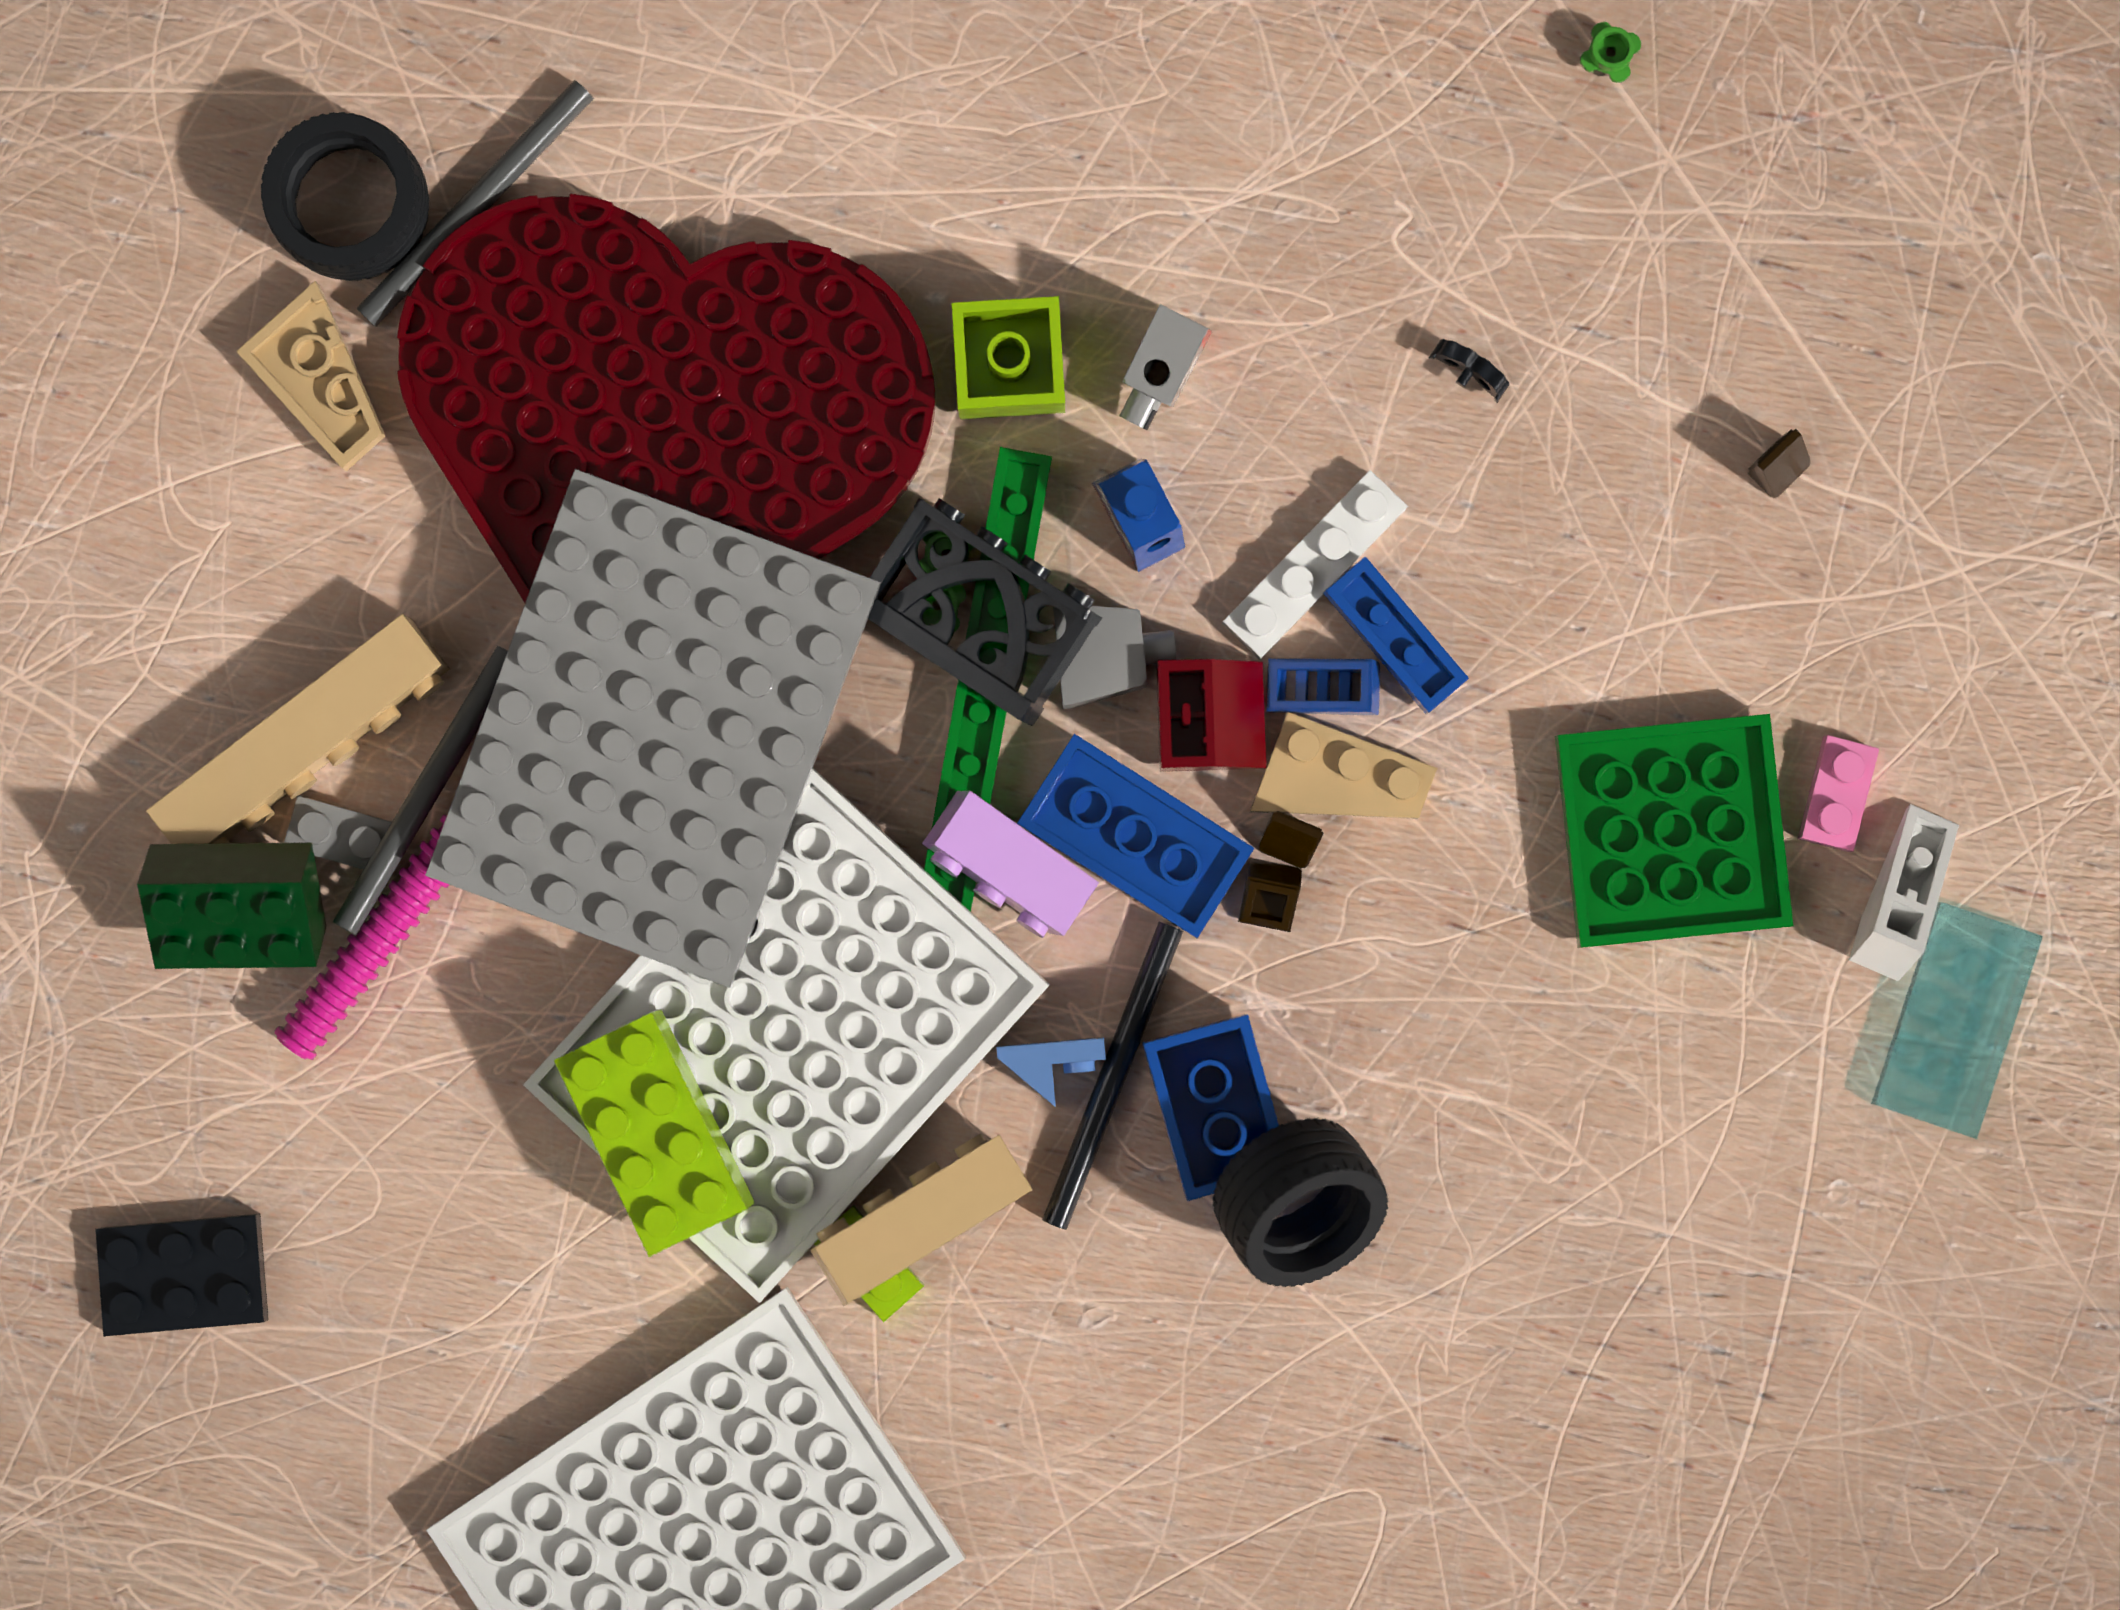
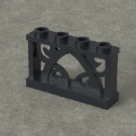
[868,498,1102,726]

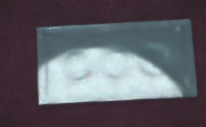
[1871,902,2043,1139]

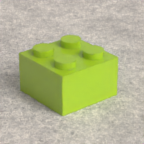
[952,296,1065,419]

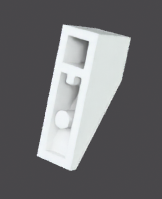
[1849,804,1959,981]

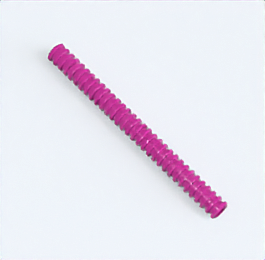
[274,805,451,1060]

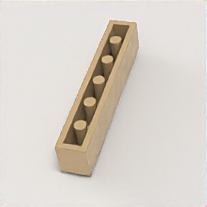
[146,614,450,844]

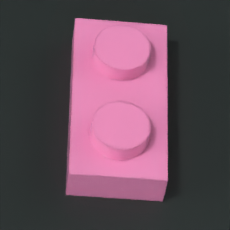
[1798,735,1879,852]

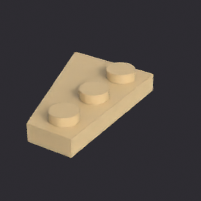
[236,281,385,471]
[1250,712,1438,819]

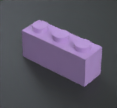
[922,791,1099,938]

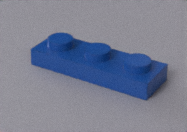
[1323,557,1469,714]

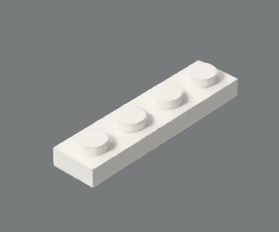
[1222,470,1408,660]

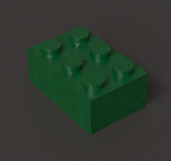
[137,842,326,969]

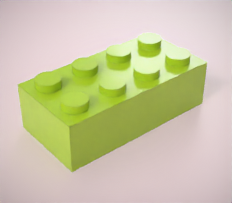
[554,1009,755,1257]

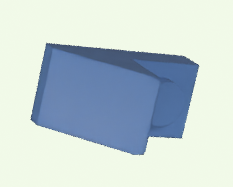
[996,1037,1106,1107]

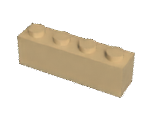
[810,1133,1033,1306]

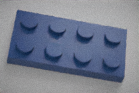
[1017,734,1255,939]

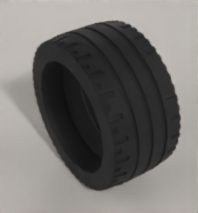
[261,112,429,281]
[1213,1118,1388,1287]

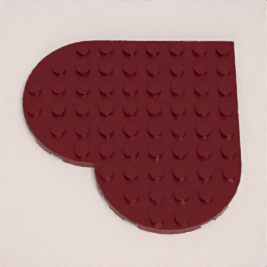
[397,194,936,603]

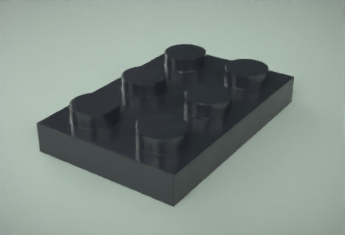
[95,1214,269,1337]

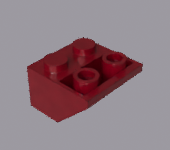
[1156,659,1266,772]

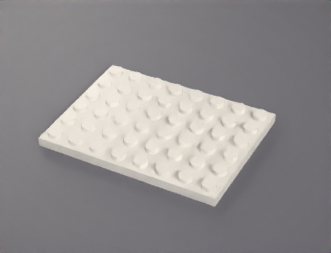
[523,768,1050,1303]
[426,1287,966,1610]

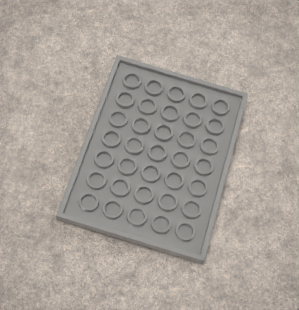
[425,469,881,988]

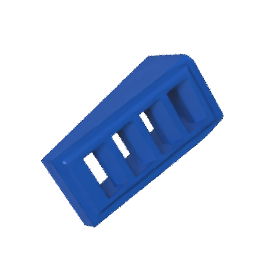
[1267,658,1380,715]

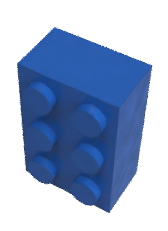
[1142,1014,1279,1201]

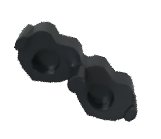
[1429,339,1510,403]

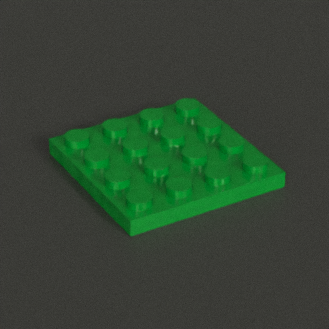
[1555,714,1794,948]

